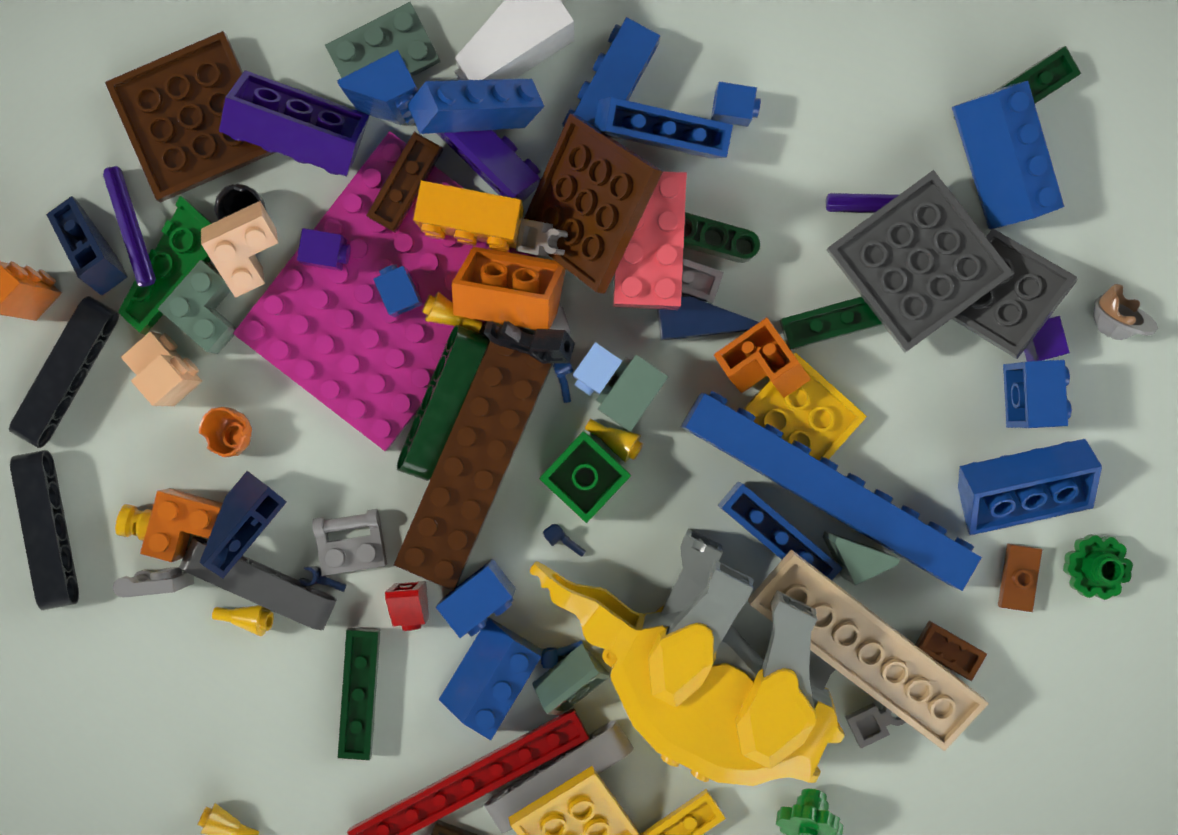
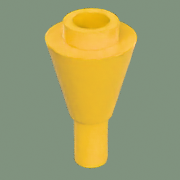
[422,291,483,333]
[585,419,643,463]
[212,605,274,637]
[197,803,259,835]

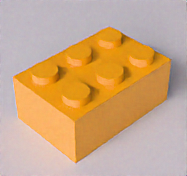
[413,180,524,252]

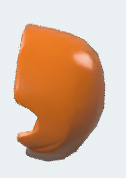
[199,407,252,458]

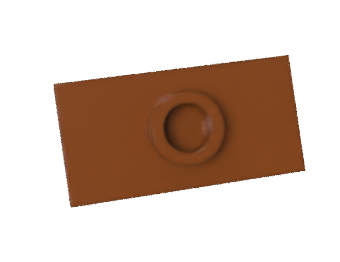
[998,543,1042,612]
[915,620,987,682]

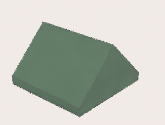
[823,531,900,586]
[532,644,610,715]

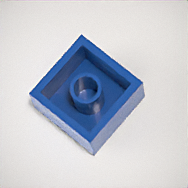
[1003,360,1072,428]
[436,559,516,638]

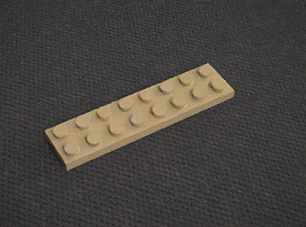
[748,549,988,751]

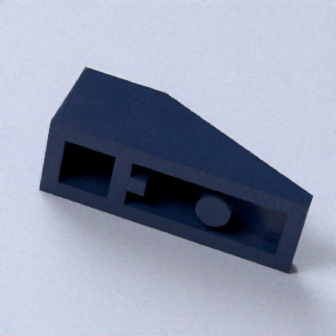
[46,196,128,296]
[657,295,759,341]
[200,471,287,579]

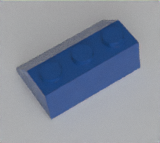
[337,50,418,125]
[439,617,543,740]

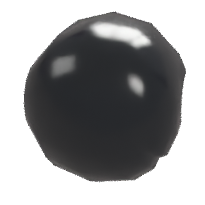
[214,183,266,221]

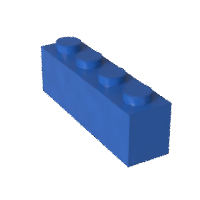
[562,17,660,127]
[407,79,545,134]
[594,97,733,159]
[717,482,842,580]

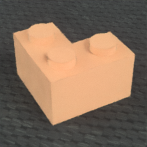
[201,201,278,298]
[121,332,202,406]

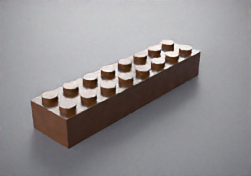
[394,325,553,591]

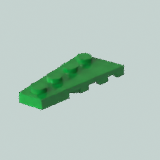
[118,196,212,335]

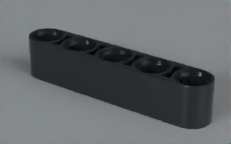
[9,296,119,448]
[10,450,79,610]

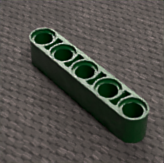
[684,212,760,263]
[397,325,488,481]

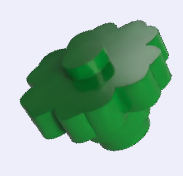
[1063,534,1133,600]
[776,788,844,835]

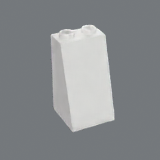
[454,0,574,80]

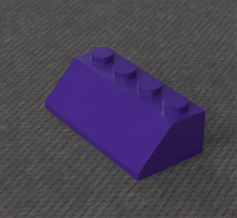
[219,70,370,177]
[436,130,541,203]

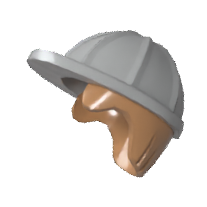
[1093,284,1158,340]

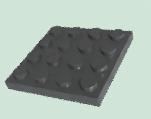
[827,170,1014,353]

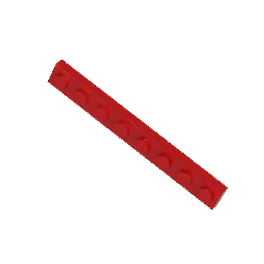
[347,708,589,835]

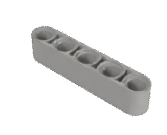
[484,720,634,833]

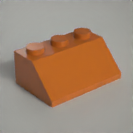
[452,247,566,331]
[0,261,62,321]

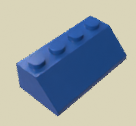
[952,81,1065,229]
[958,439,1102,535]

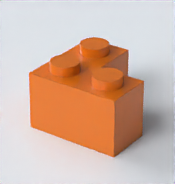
[714,317,811,398]
[140,488,223,562]

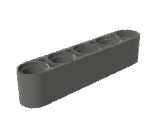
[179,536,337,630]

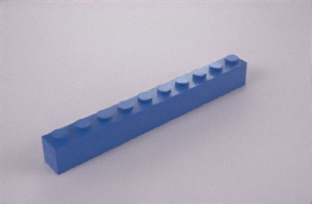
[680,391,982,591]

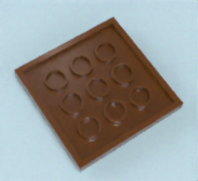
[105,31,274,203]
[524,114,663,294]

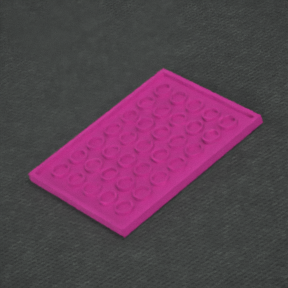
[233,131,538,451]

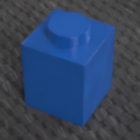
[711,81,761,127]
[373,264,423,317]

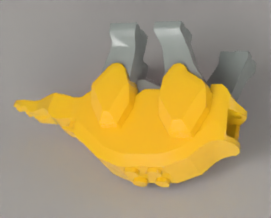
[530,529,845,786]

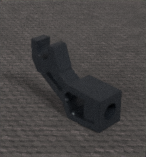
[484,321,575,364]

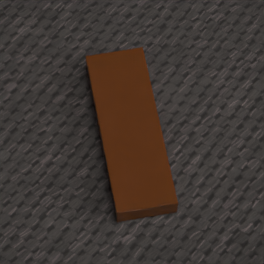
[366,131,444,233]

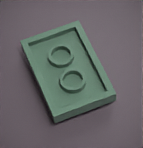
[325,2,441,78]

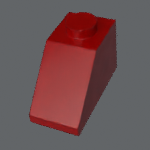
[385,581,429,631]

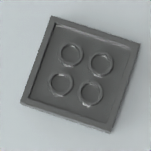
[952,228,1077,359]

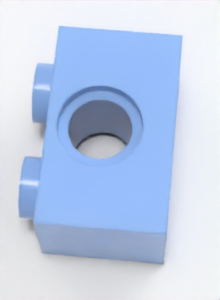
[573,342,622,396]

